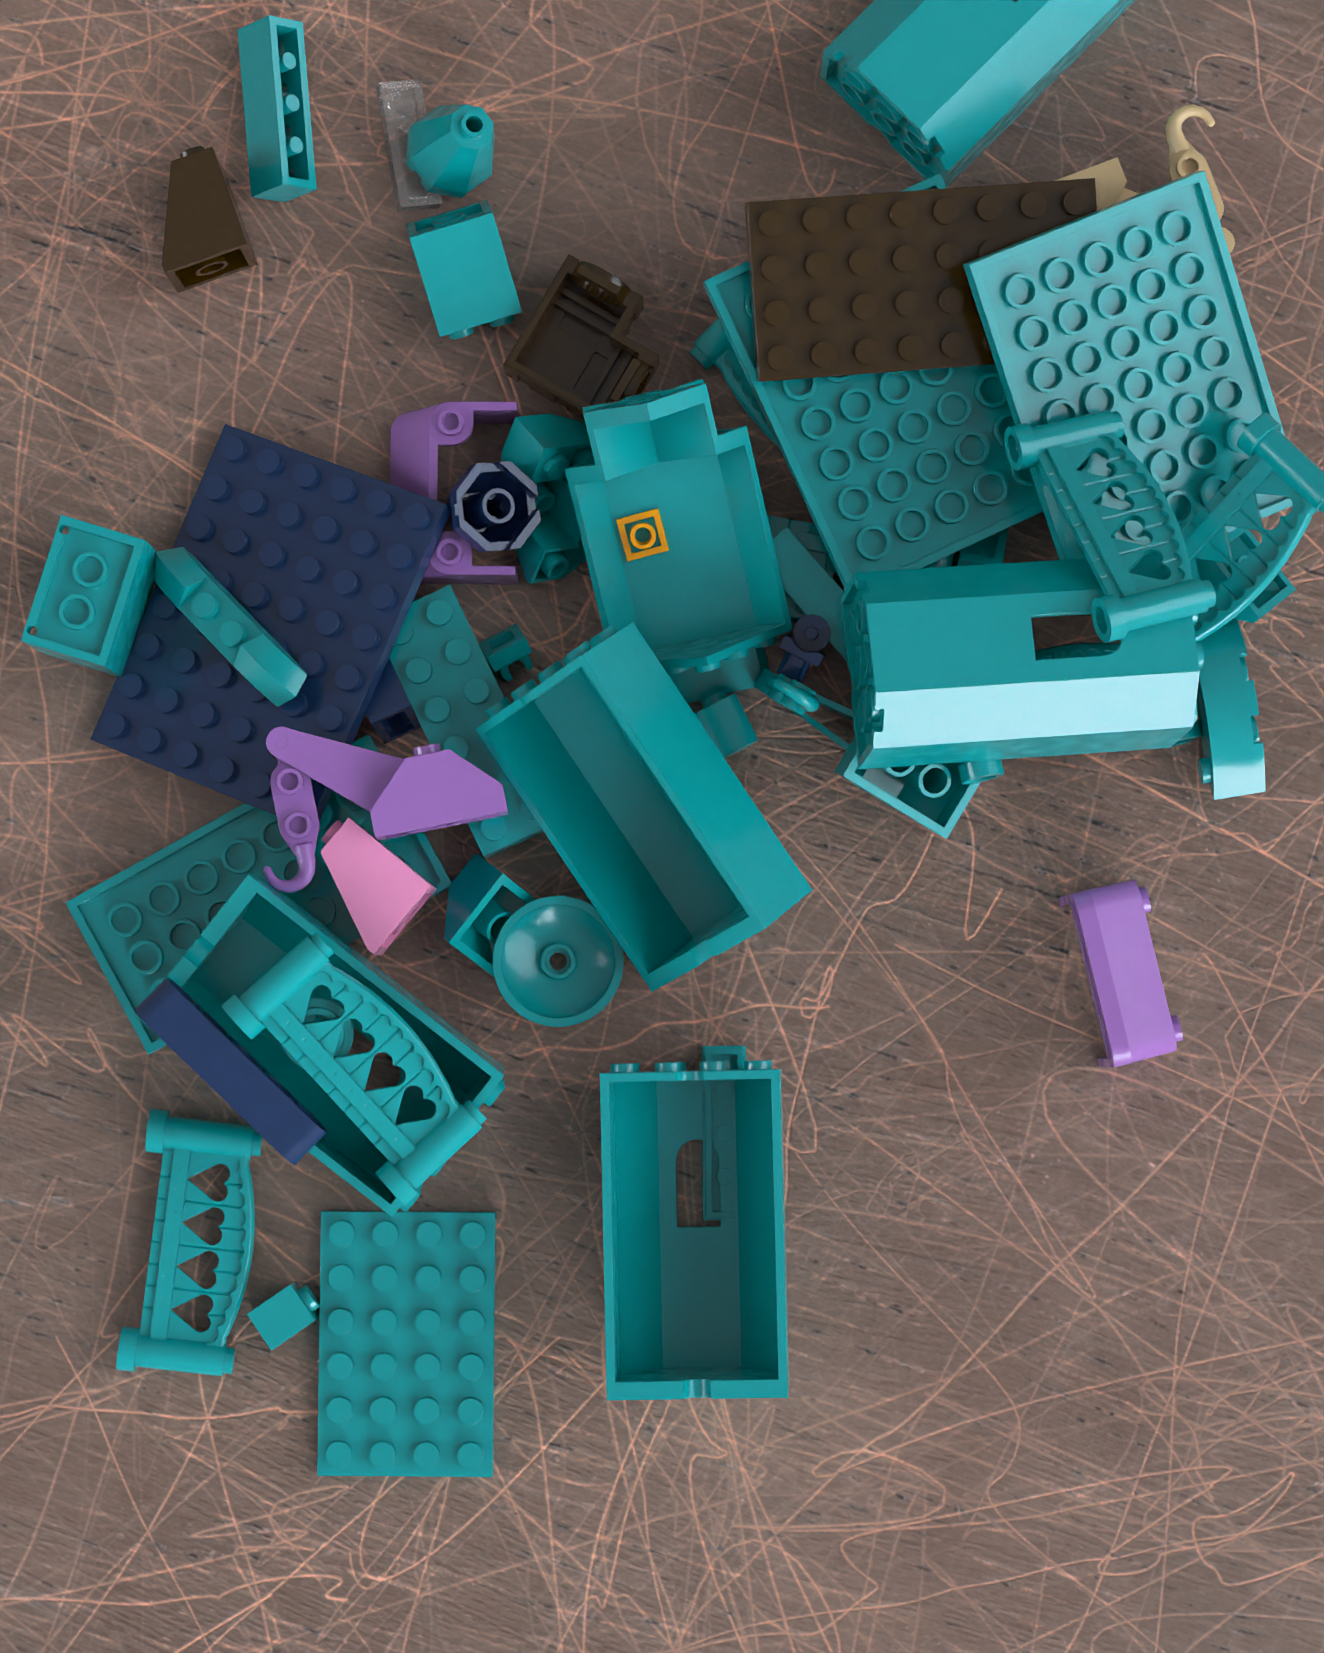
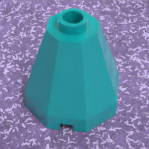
[405,104,495,198]

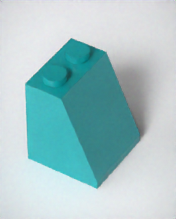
[406,200,522,339]

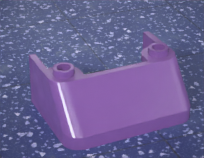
[390,402,520,585]
[1057,879,1183,1068]

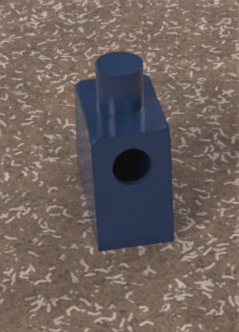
[366,658,421,744]

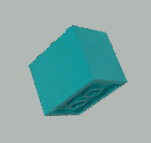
[21,515,156,677]

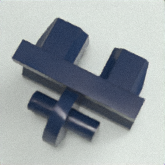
[776,614,831,683]

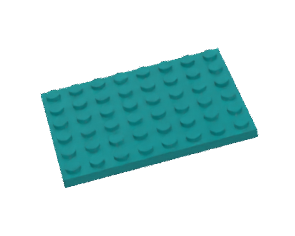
[963,171,1293,560]
[703,173,1043,588]

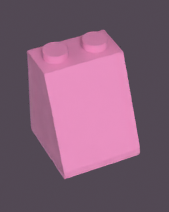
[320,818,437,956]

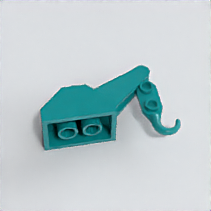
[753,668,981,839]

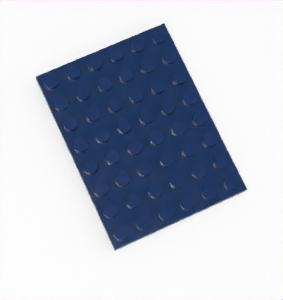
[91,424,450,822]

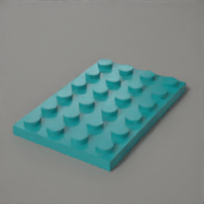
[317,1210,496,1477]

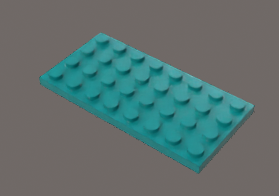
[66,734,452,1055]

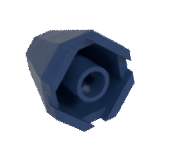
[446,461,541,553]

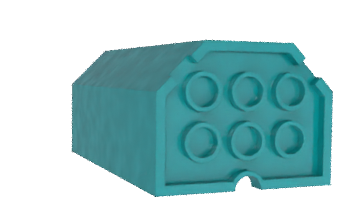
[820,0,1135,187]
[840,555,1204,769]
[475,622,812,992]
[135,870,506,1217]
[600,1060,790,1401]

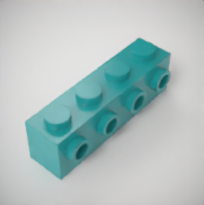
[237,15,317,202]

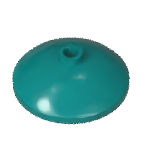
[493,896,624,1027]

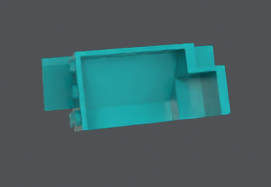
[565,379,793,703]

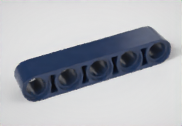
[135,977,327,1165]

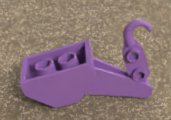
[263,726,509,893]

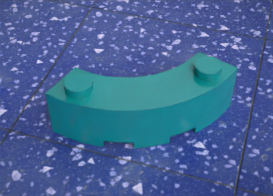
[1196,619,1266,800]

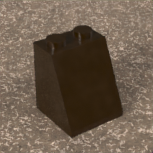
[162,146,258,293]

